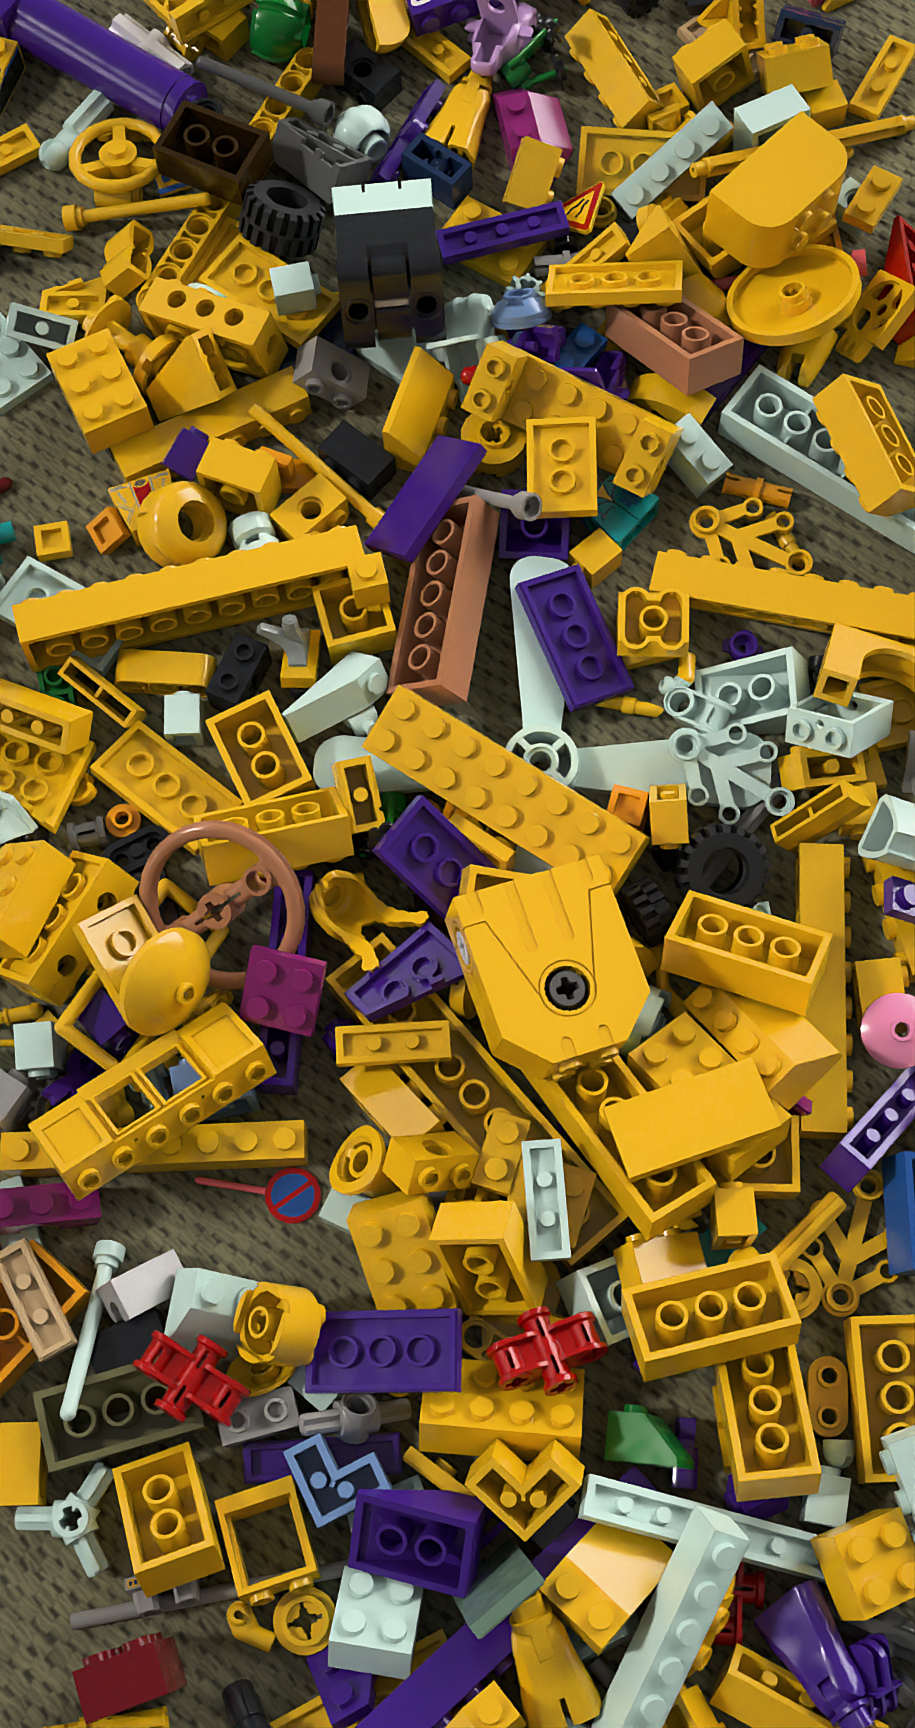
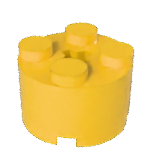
[233,1282,326,1367]

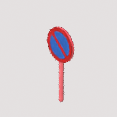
[195,1167,321,1224]

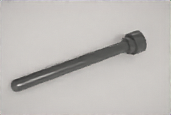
[196,56,335,128]

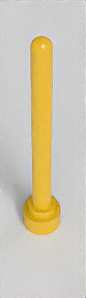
[62,192,212,232]

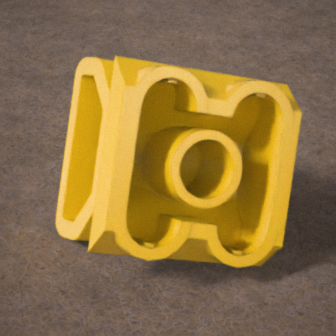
[616,587,689,670]

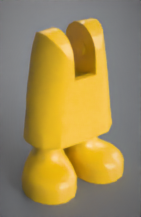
[776,312,852,387]

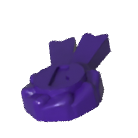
[41,1049,106,1106]

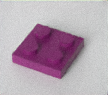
[239,945,327,1037]

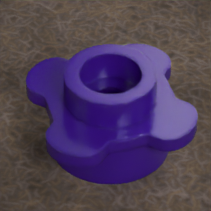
[722,630,763,661]

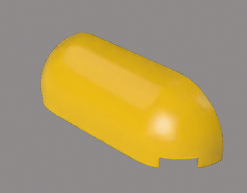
[355,0,410,54]

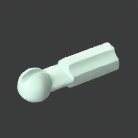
[39,90,114,171]

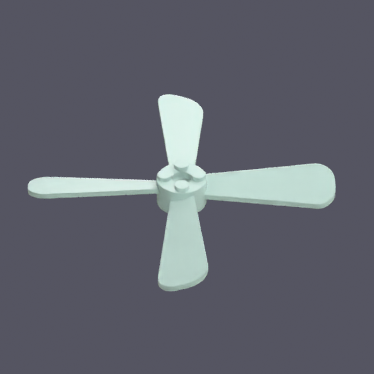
[313,556,772,874]

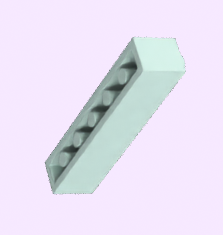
[590,1505,750,1728]

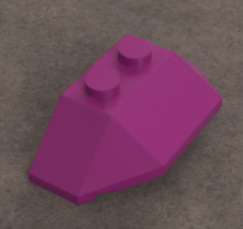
[491,88,573,190]

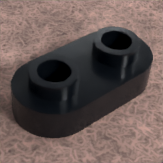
[102,825,169,875]

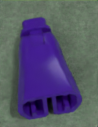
[754,1580,875,1728]

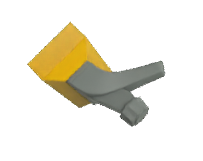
[257,614,322,688]

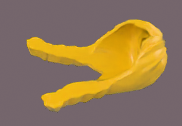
[309,870,429,974]

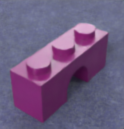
[0,1182,101,1236]

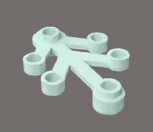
[668,722,795,825]

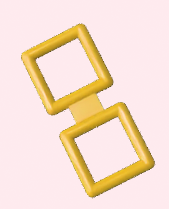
[54,878,229,1071]

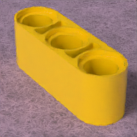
[114,649,217,697]

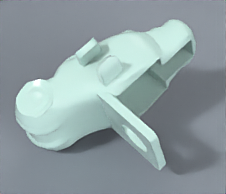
[426,293,506,403]

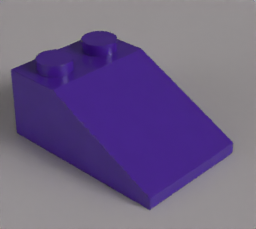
[348,1489,487,1599]

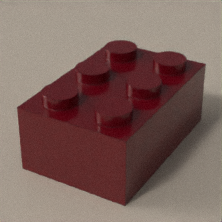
[72,1632,188,1724]

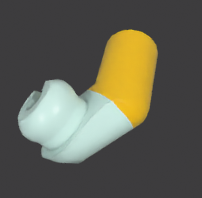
[659,652,696,695]

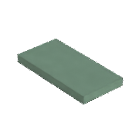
[452,1538,545,1639]

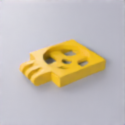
[836,269,915,363]

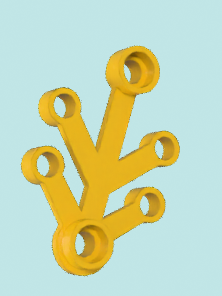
[689,497,813,577]
[801,1169,898,1317]

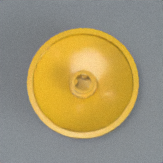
[726,244,862,346]

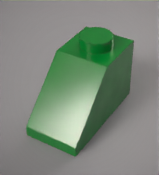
[604,1404,695,1470]

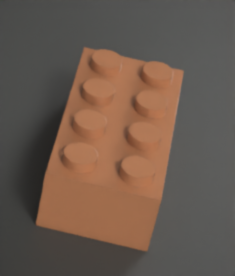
[605,296,744,396]

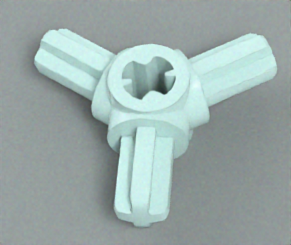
[14,1462,114,1578]

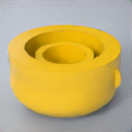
[137,481,227,567]

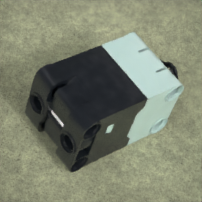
[331,178,447,350]

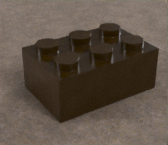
[152,99,274,207]

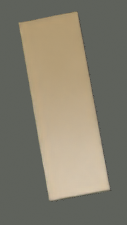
[0,1237,78,1363]

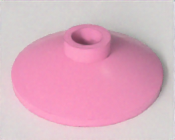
[860,993,915,1069]

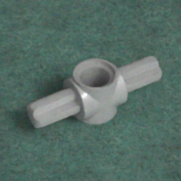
[298,1393,412,1444]

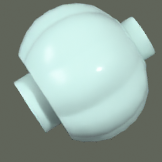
[333,105,390,163]

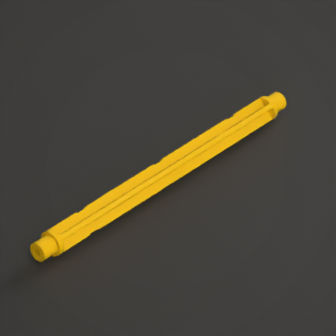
[689,115,915,178]

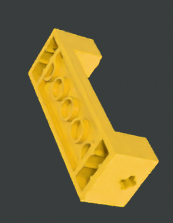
[461,341,684,498]

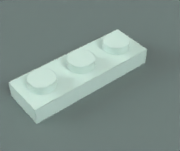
[521,1138,571,1262]

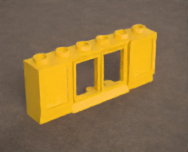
[28,1001,277,1201]

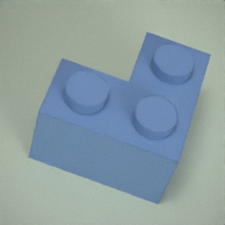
[283,1433,394,1528]

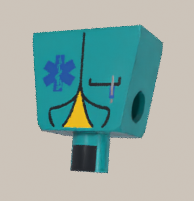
[581,475,660,551]

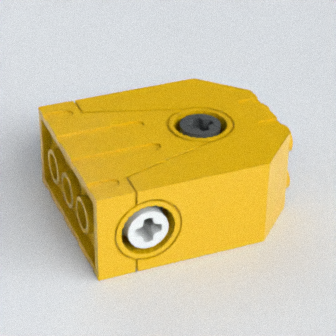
[445,854,650,1082]

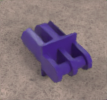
[847,1633,903,1721]

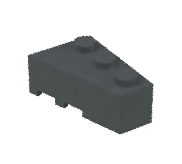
[271,116,373,204]

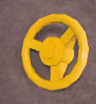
[68,117,161,194]

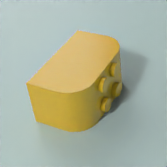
[703,111,848,268]

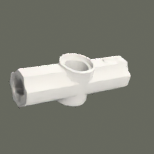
[109,13,194,76]

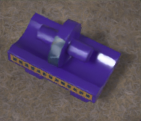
[506,324,567,362]

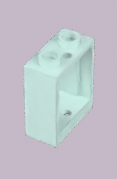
[785,692,894,758]

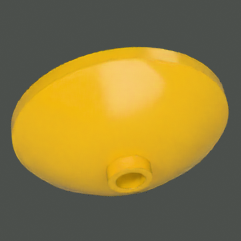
[119,927,211,1036]

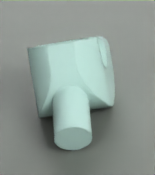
[342,704,378,737]

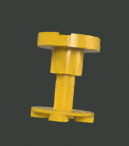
[82,295,182,397]

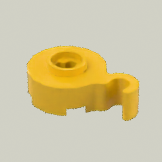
[461,414,527,477]

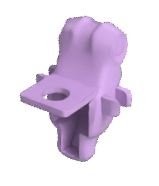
[464,0,537,76]

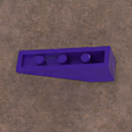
[819,1066,915,1193]

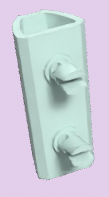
[858,794,915,872]

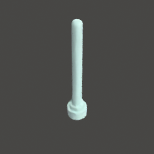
[60,1240,126,1421]

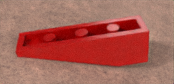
[878,215,915,345]

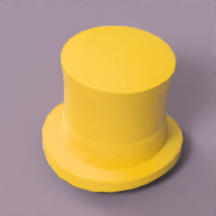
[329,1125,401,1198]

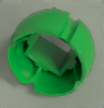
[250,0,312,64]

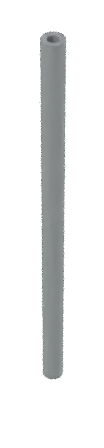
[70,1559,349,1630]

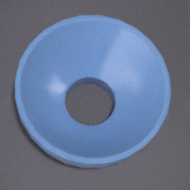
[491,288,552,330]

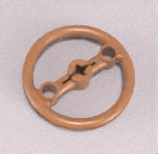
[139,820,305,990]

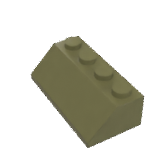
[32,1348,212,1474]

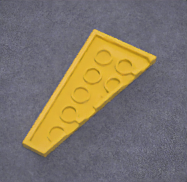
[0,731,97,834]

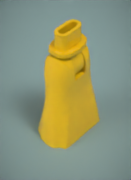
[424,70,493,170]
[509,1590,602,1728]

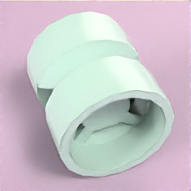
[228,511,279,551]

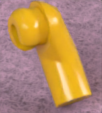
[226,1601,276,1654]

